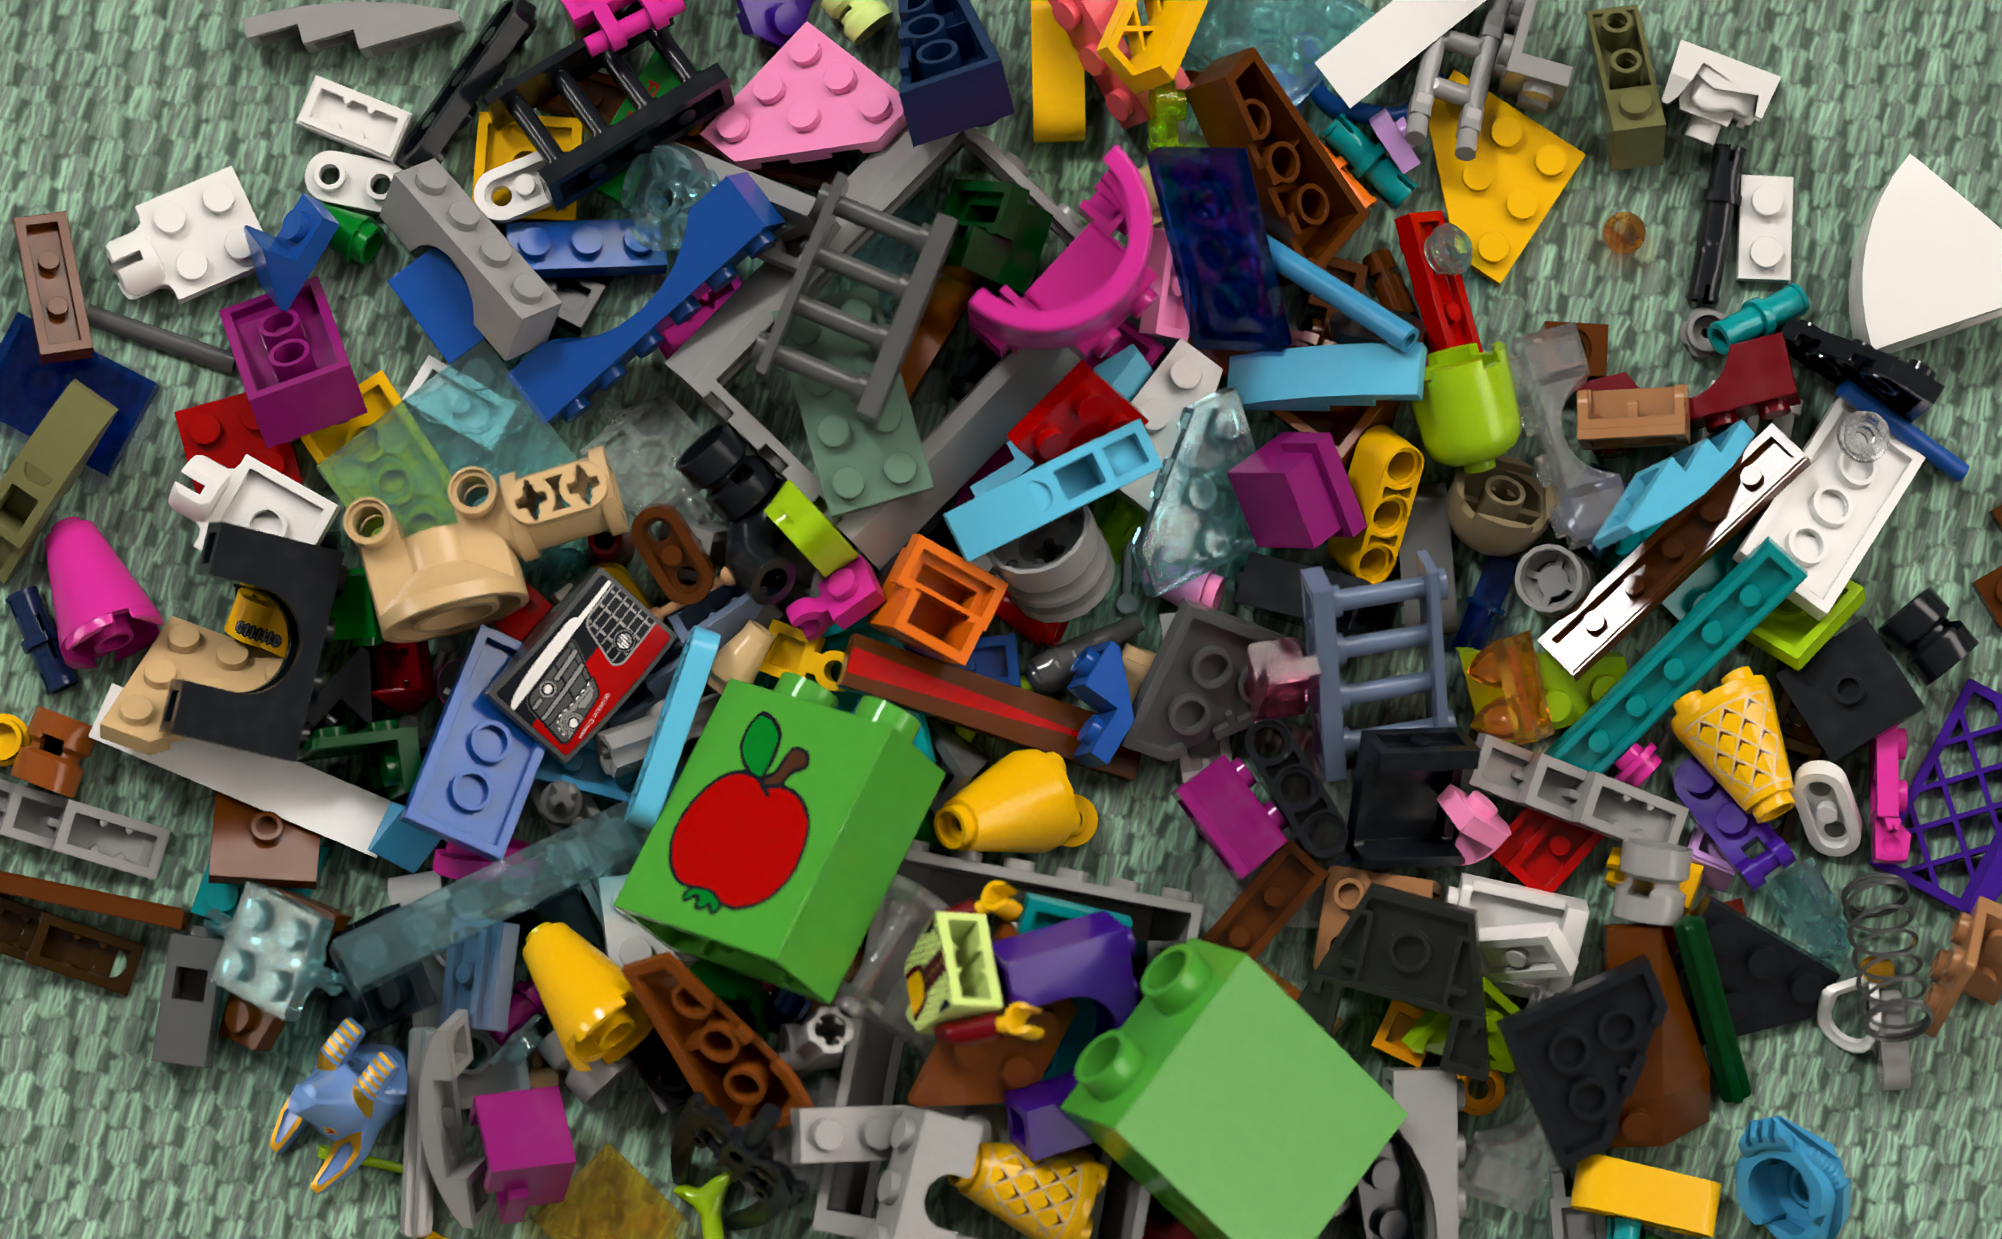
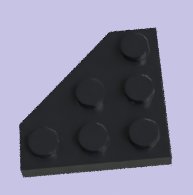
[1778,318,1945,423]
[1668,893,1841,1045]
[1496,954,1669,1169]

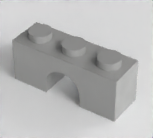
[865,1106,984,1239]

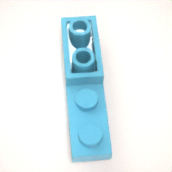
[943,418,1164,563]

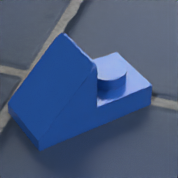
[244,193,340,312]

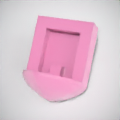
[1437,784,1511,866]

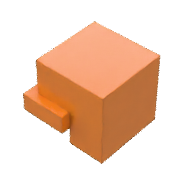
[865,534,1009,666]

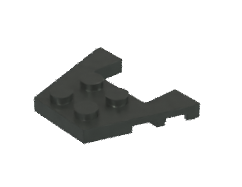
[1296,883,1491,1082]

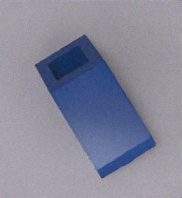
[1066,640,1135,769]

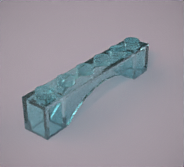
[329,801,646,998]

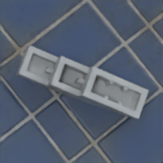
[241,1,465,59]
[1462,733,1689,844]
[0,779,171,880]

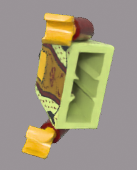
[904,880,1044,1047]

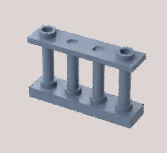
[1300,549,1457,782]

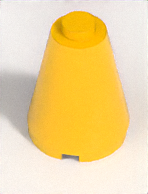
[522,922,654,1072]

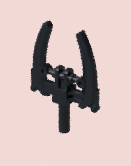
[670,1091,809,1230]

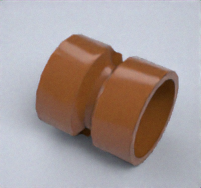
[9,705,97,799]

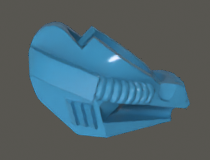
[1734,1116,1852,1239]

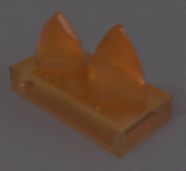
[1467,630,1555,746]

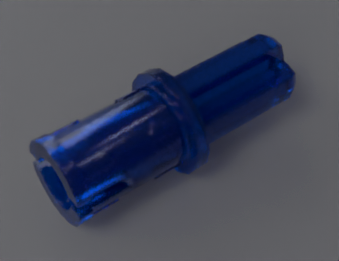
[1450,556,1518,650]

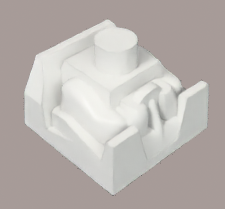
[1661,40,1781,146]

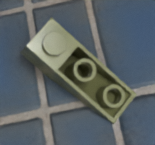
[1586,4,1666,171]

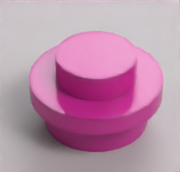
[1614,742,1663,787]

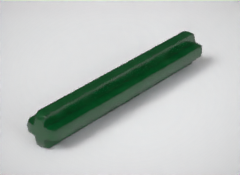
[1673,914,1751,1104]

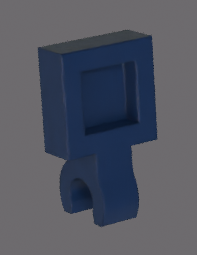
[768,986,813,1034]

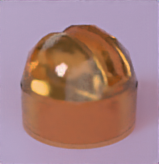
[1603,212,1646,254]

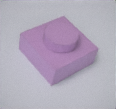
[1368,108,1421,174]

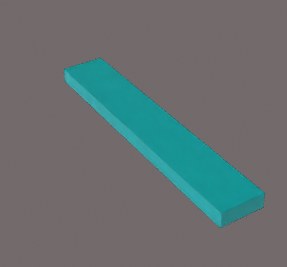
[1544,535,1808,774]

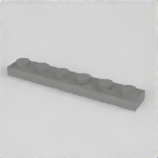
[790,1104,1093,1164]

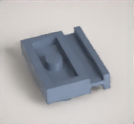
[438,919,520,1032]

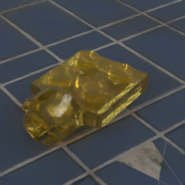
[534,1142,687,1239]

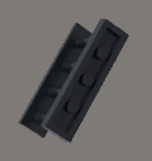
[483,1,735,212]

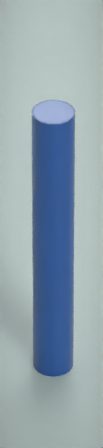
[1836,378,1969,482]

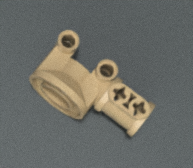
[343,445,629,643]

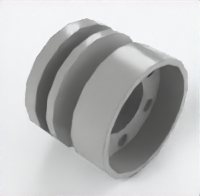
[987,504,1115,623]

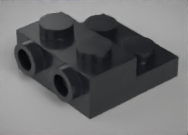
[310,903,438,1037]

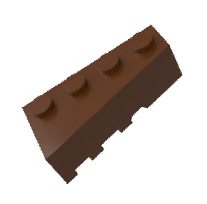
[1185,46,1369,289]

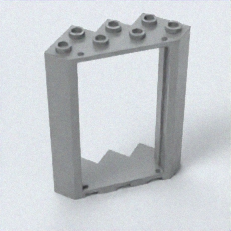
[665,126,1130,571]

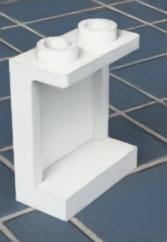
[1445,872,1589,1001]

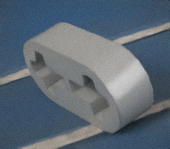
[1869,988,1911,1092]

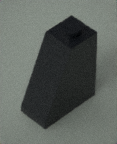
[1234,551,1399,637]

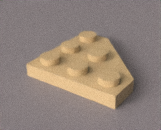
[100,616,284,755]

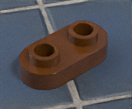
[631,503,715,605]

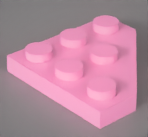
[700,21,907,170]

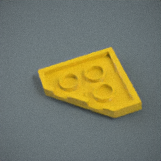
[1427,69,1586,286]

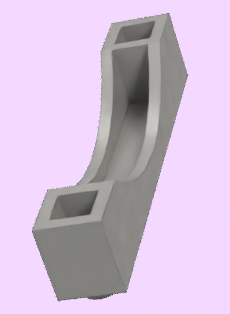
[1382,1066,1466,1239]

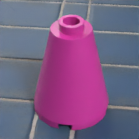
[44,517,164,669]

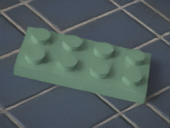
[772,285,934,519]

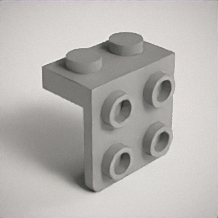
[1492,0,1573,113]

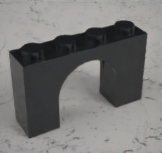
[159,521,348,762]

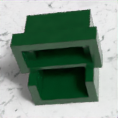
[914,179,1054,295]

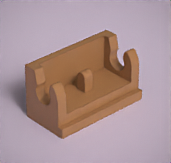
[1577,384,1690,450]

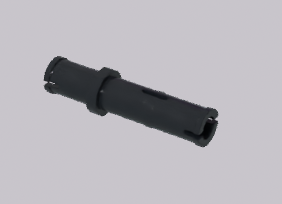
[1686,144,1747,305]

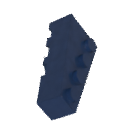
[898,0,1015,147]

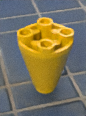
[934,749,1081,853]

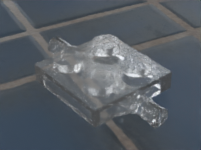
[579,388,716,526]

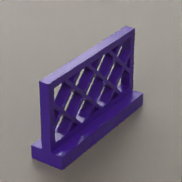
[1869,678,2002,914]

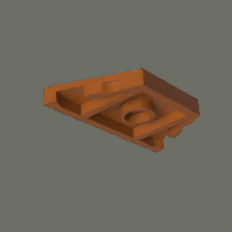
[908,919,1078,1107]

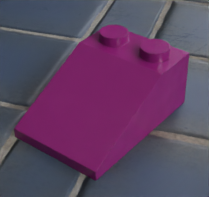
[218,276,368,448]
[1171,754,1289,879]

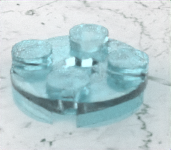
[622,145,720,252]

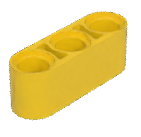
[1030,0,1086,143]
[1327,425,1424,584]
[1570,1154,1722,1238]

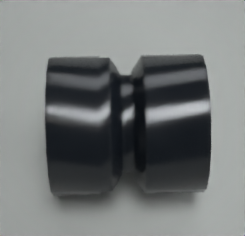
[676,421,776,523]
[1877,586,1979,687]

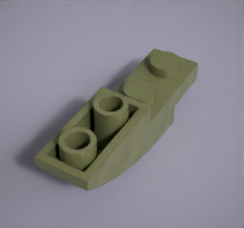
[0,379,119,584]

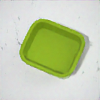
[764,479,859,578]

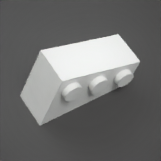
[1113,338,1223,533]

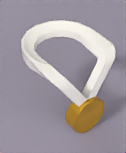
[1817,956,1895,1053]

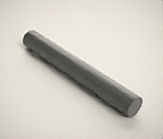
[86,304,236,374]

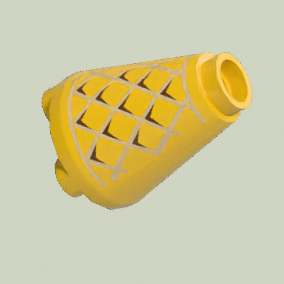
[1670,666,1796,823]
[947,1142,1107,1239]

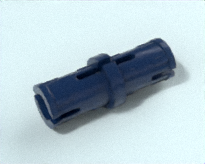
[5,586,79,696]

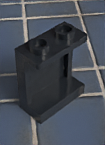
[1345,727,1481,873]

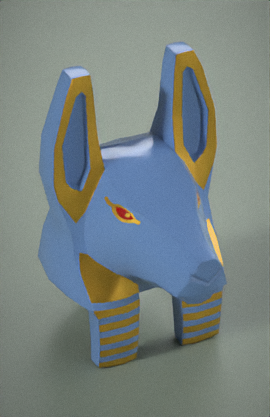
[270,1018,408,1194]

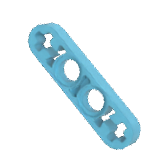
[624,625,721,831]

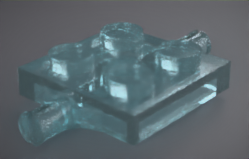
[204,881,346,1022]

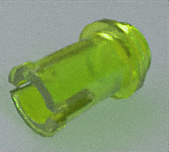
[1099,500,1146,565]

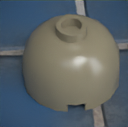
[1446,454,1556,557]

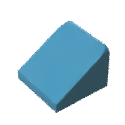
[367,802,441,874]

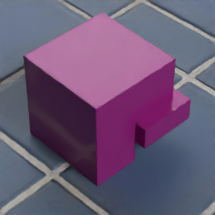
[1227,432,1367,549]
[469,1085,576,1224]

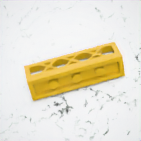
[1095,0,1209,95]

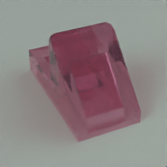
[1247,637,1322,723]

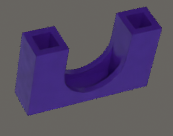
[991,910,1141,1161]

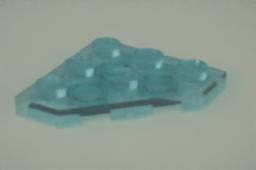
[1183,0,1376,107]
[1130,387,1257,597]

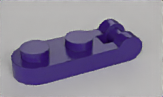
[1674,757,1796,892]

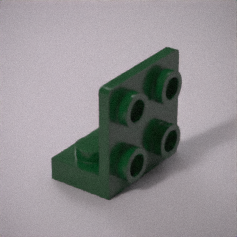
[291,720,422,803]

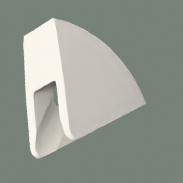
[1849,154,2002,354]

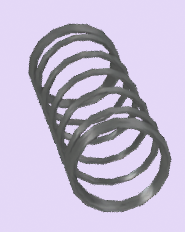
[1840,872,1934,1042]

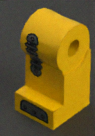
[224,588,288,658]

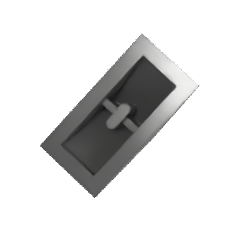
[926,716,991,815]

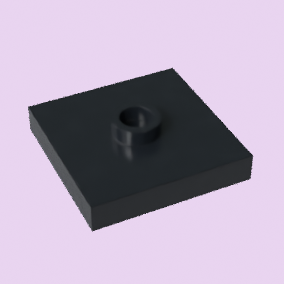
[1775,617,1925,764]

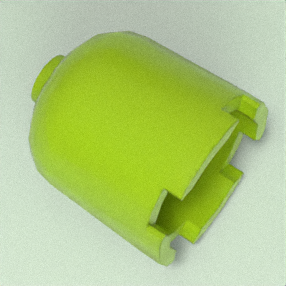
[1410,341,1521,474]

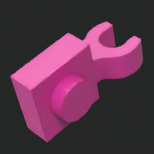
[785,554,887,642]

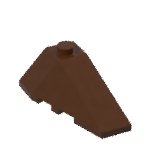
[1604,923,1711,1148]

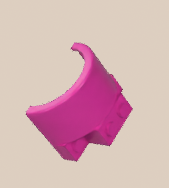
[967,144,1158,362]

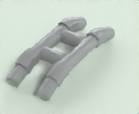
[1405,0,1512,161]

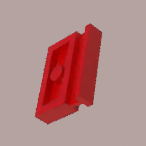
[1490,808,1604,893]

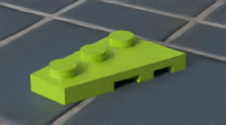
[1455,647,1628,743]

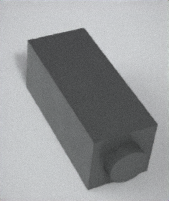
[151,925,231,1068]

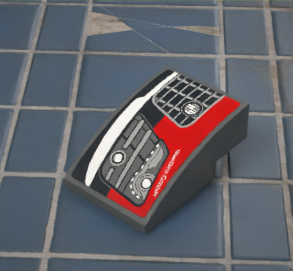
[484,566,678,764]

